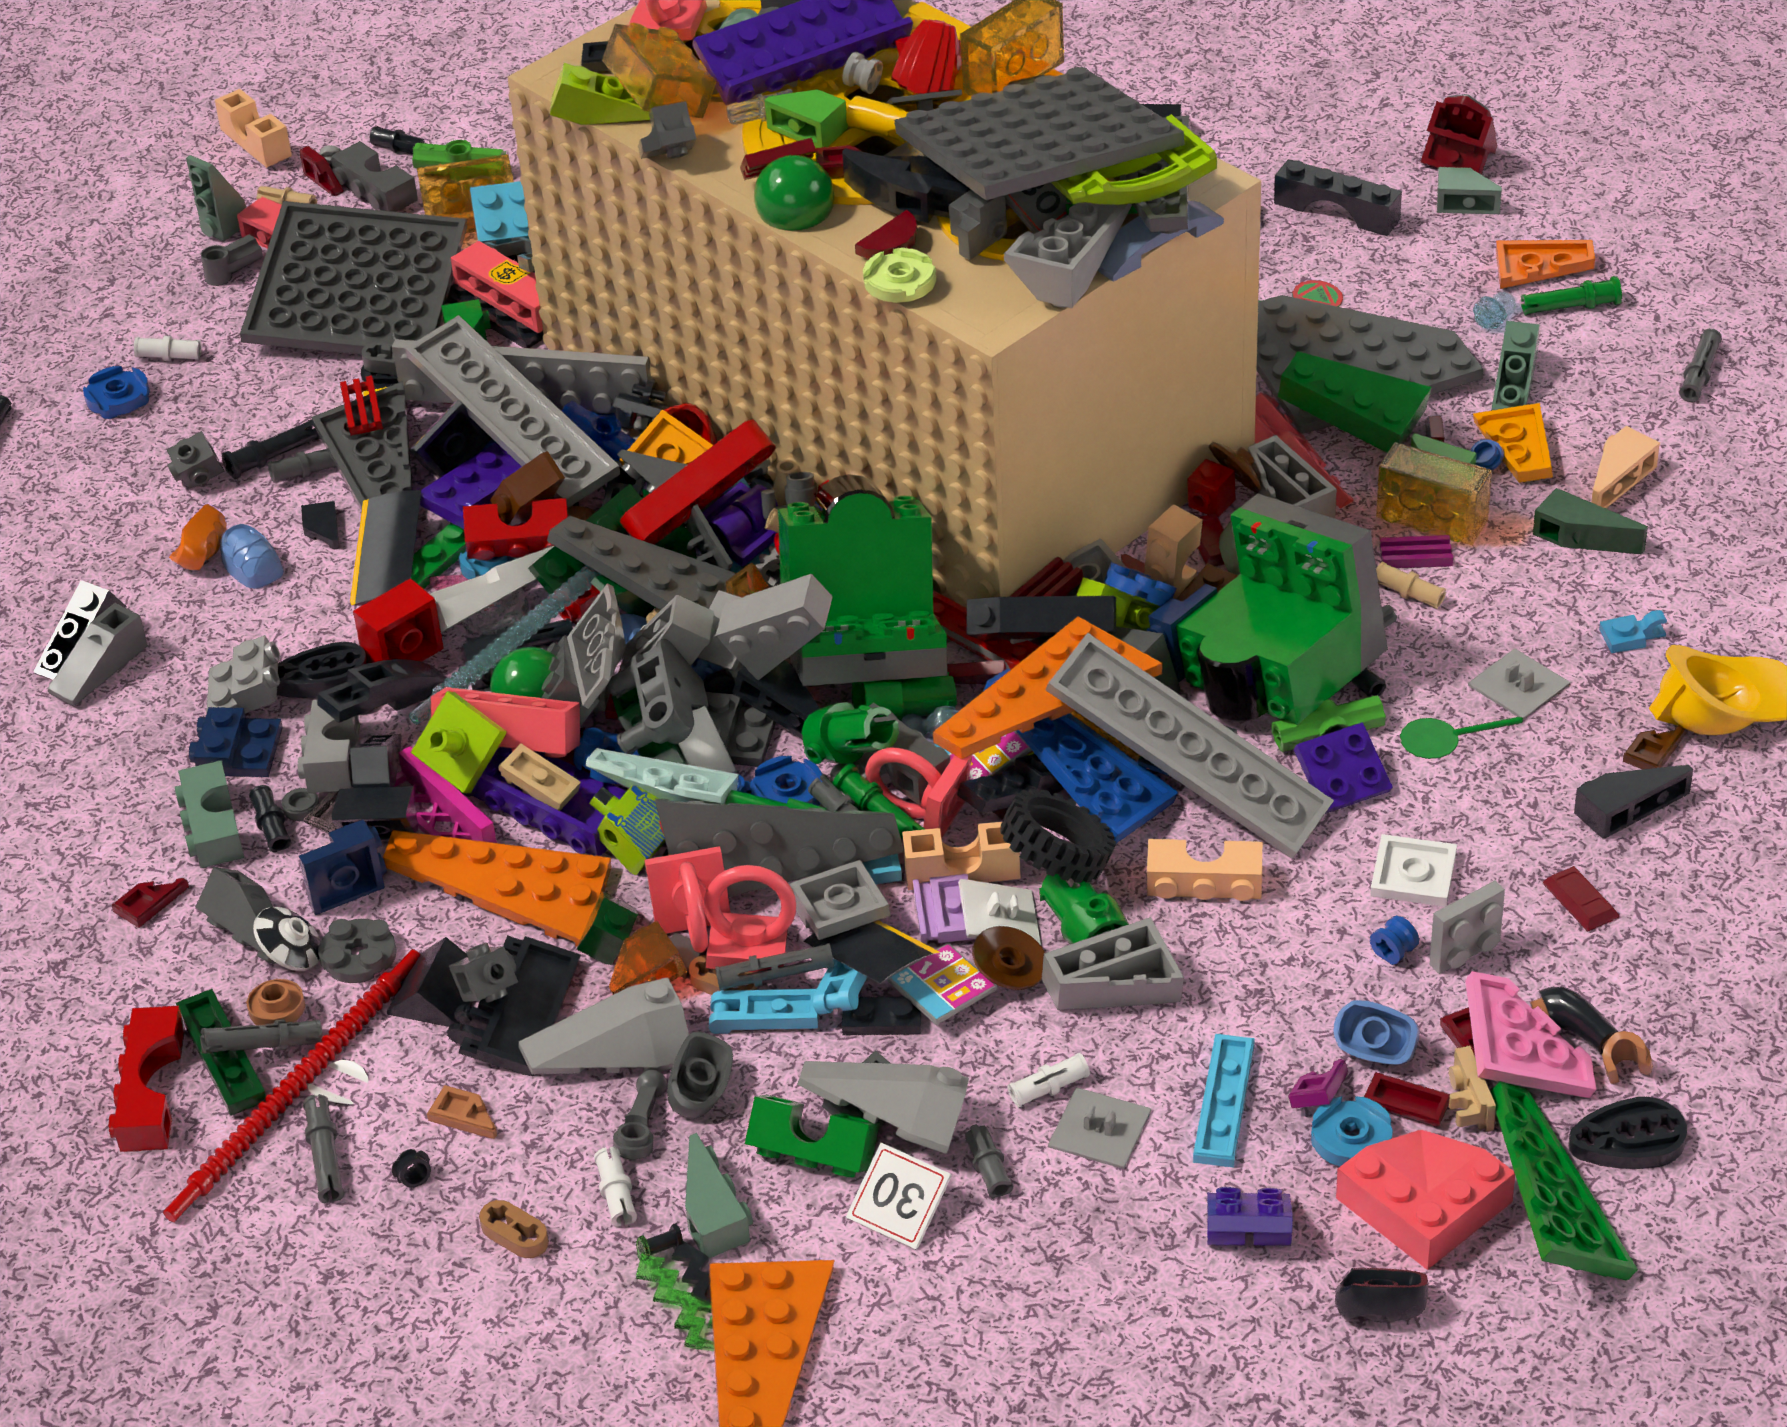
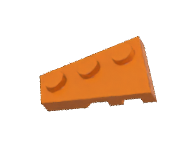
[1496,240,1595,289]

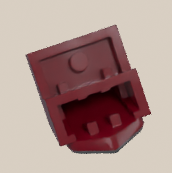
[1420,94,1498,175]

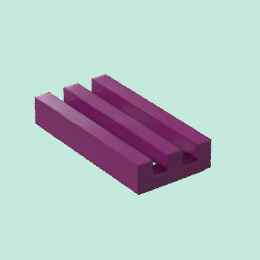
[1379,535,1453,568]

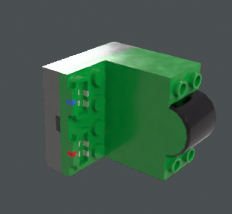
[778,474,947,686]
[1176,493,1388,725]

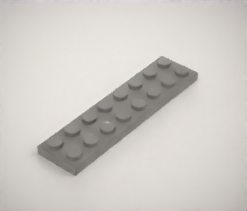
[405,315,620,508]
[392,339,655,417]
[1045,633,1334,859]

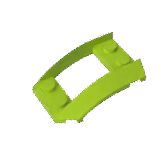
[1051,114,1217,205]

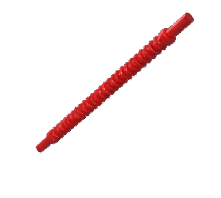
[163,949,421,1222]

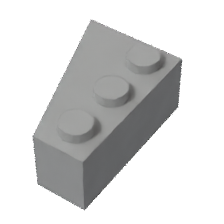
[1248,435,1337,518]
[715,574,833,680]
[1042,917,1184,1010]

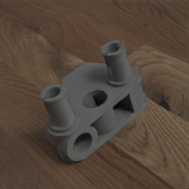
[607,639,709,755]

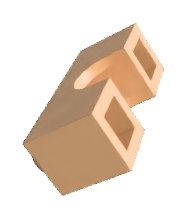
[215,89,292,168]
[1144,504,1202,599]
[902,822,1021,890]
[1147,839,1263,901]

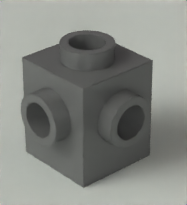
[166,431,225,489]
[449,943,518,1002]

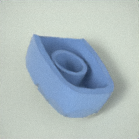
[220,524,284,589]
[1333,1000,1420,1065]

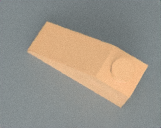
[1591,426,1660,508]

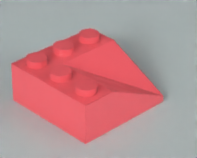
[1336,1130,1515,1270]

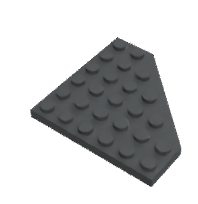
[1256,295,1483,434]

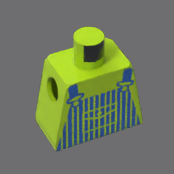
[589,786,666,876]

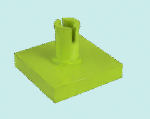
[410,691,507,793]

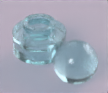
[1473,292,1516,329]
[901,706,958,736]

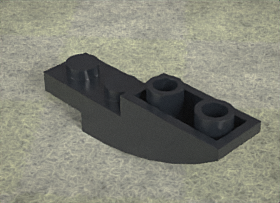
[842,148,971,223]
[317,659,454,723]
[957,753,1064,820]

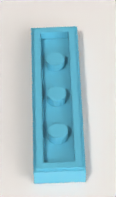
[1193,1034,1255,1168]

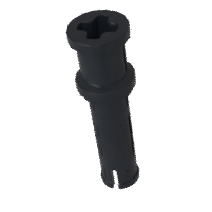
[221,419,320,480]

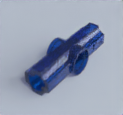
[562,400,636,461]

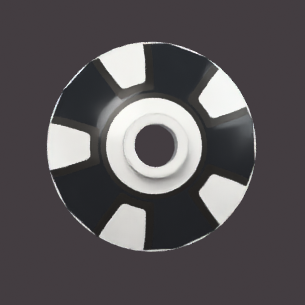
[253,907,321,971]

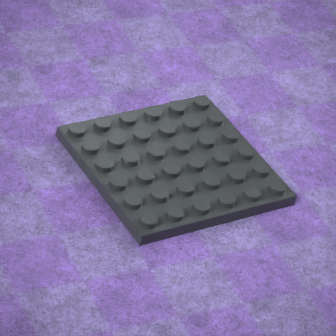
[894,67,1185,200]
[240,201,467,355]

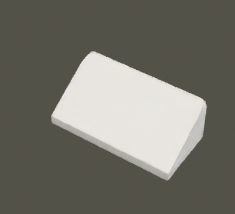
[678,706,737,773]

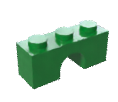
[744,1094,880,1178]

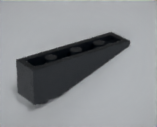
[967,596,1116,641]

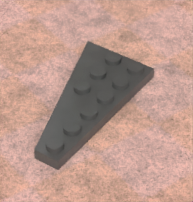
[311,381,417,542]
[547,516,755,610]

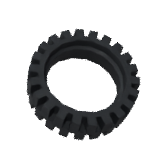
[1000,789,1116,883]

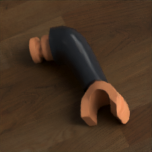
[1530,987,1653,1084]

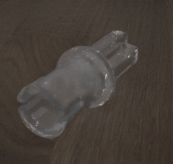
[726,89,793,125]

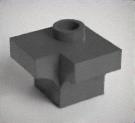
[638,101,697,159]
[949,190,1007,260]

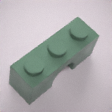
[174,761,244,868]

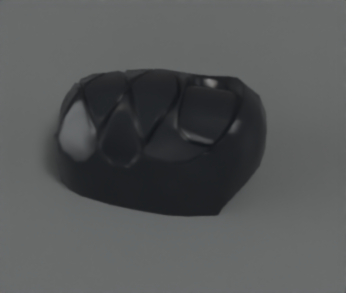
[1335,1268,1428,1323]

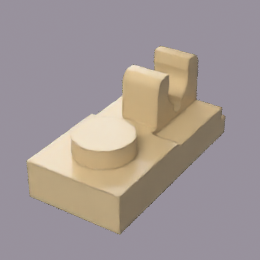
[499,743,581,811]
[1449,1046,1496,1132]

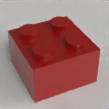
[353,578,444,663]

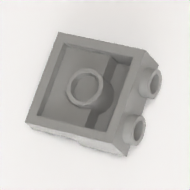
[206,635,281,714]
[790,860,890,940]

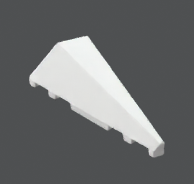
[430,546,554,633]

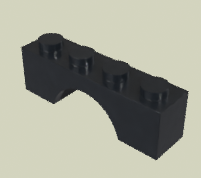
[1274,159,1402,236]

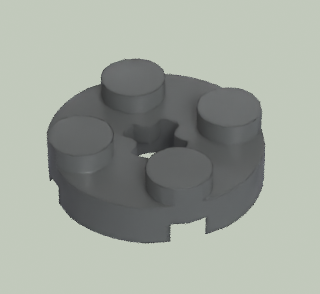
[318,919,396,983]

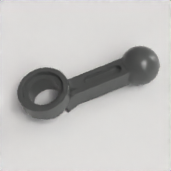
[613,1070,668,1160]

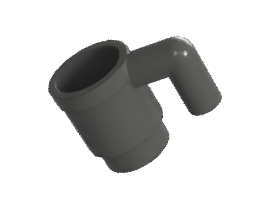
[761,472,820,520]

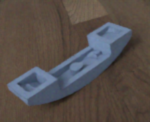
[1097,201,1224,282]

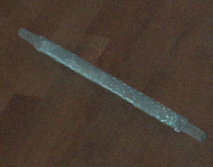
[409,535,631,725]

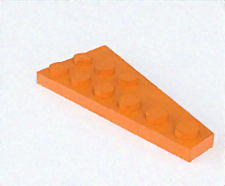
[933,617,1162,759]
[383,830,612,946]
[709,1260,835,1427]

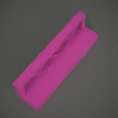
[393,746,497,843]

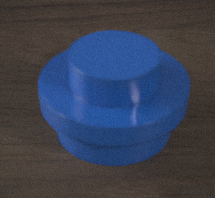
[1471,439,1504,472]

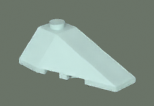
[586,748,739,804]

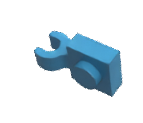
[1599,610,1667,653]

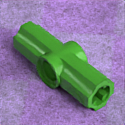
[412,139,507,178]
[1272,695,1386,752]

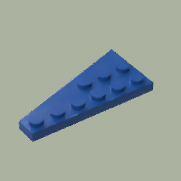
[983,668,1179,844]

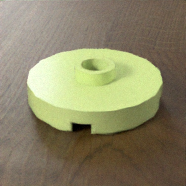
[863,248,937,303]

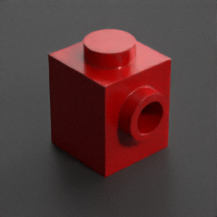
[1187,459,1236,517]

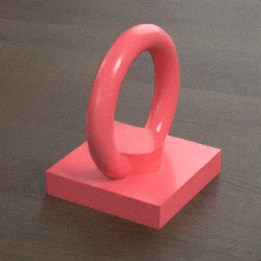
[625,0,707,43]
[865,748,972,839]
[645,846,731,953]
[704,865,797,972]

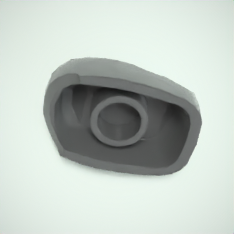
[667,1032,733,1119]

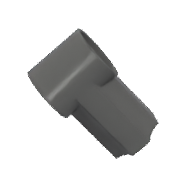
[201,234,263,286]

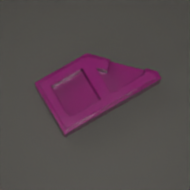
[1288,1059,1348,1109]

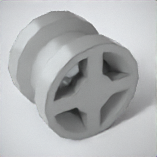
[842,52,883,94]

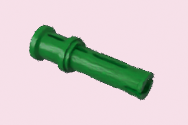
[1521,276,1622,315]
[832,764,925,840]

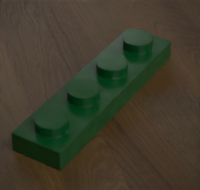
[528,484,643,595]
[176,989,266,1116]

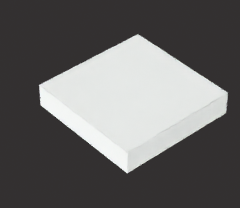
[1370,834,1457,907]

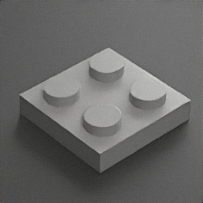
[1429,881,1505,974]

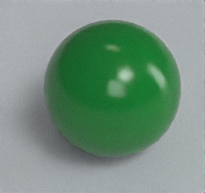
[754,155,834,231]
[490,647,558,698]

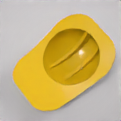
[1649,645,1787,735]

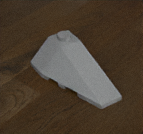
[1004,202,1132,308]
[567,583,626,709]

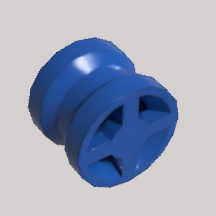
[1370,915,1420,965]

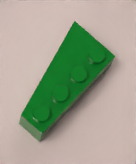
[1277,351,1432,456]

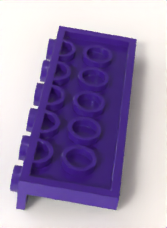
[693,0,913,106]
[420,412,607,529]
[453,747,626,856]

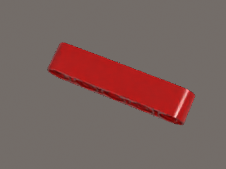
[620,419,776,545]

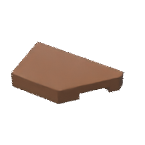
[427,1085,497,1139]

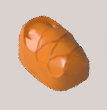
[169,504,227,570]

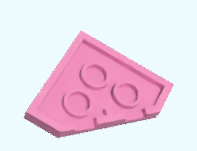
[1465,971,1596,1098]

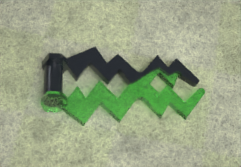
[636,1223,714,1351]

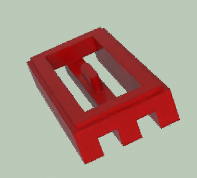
[340,375,383,436]

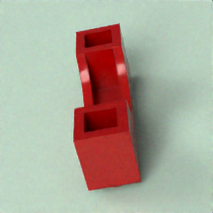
[109,1006,185,1152]

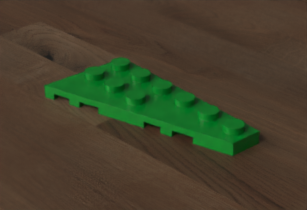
[1490,1081,1638,1280]

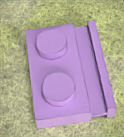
[913,874,972,944]

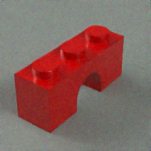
[463,498,568,560]

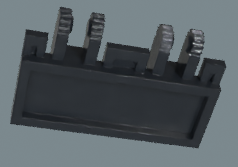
[447,935,581,1076]

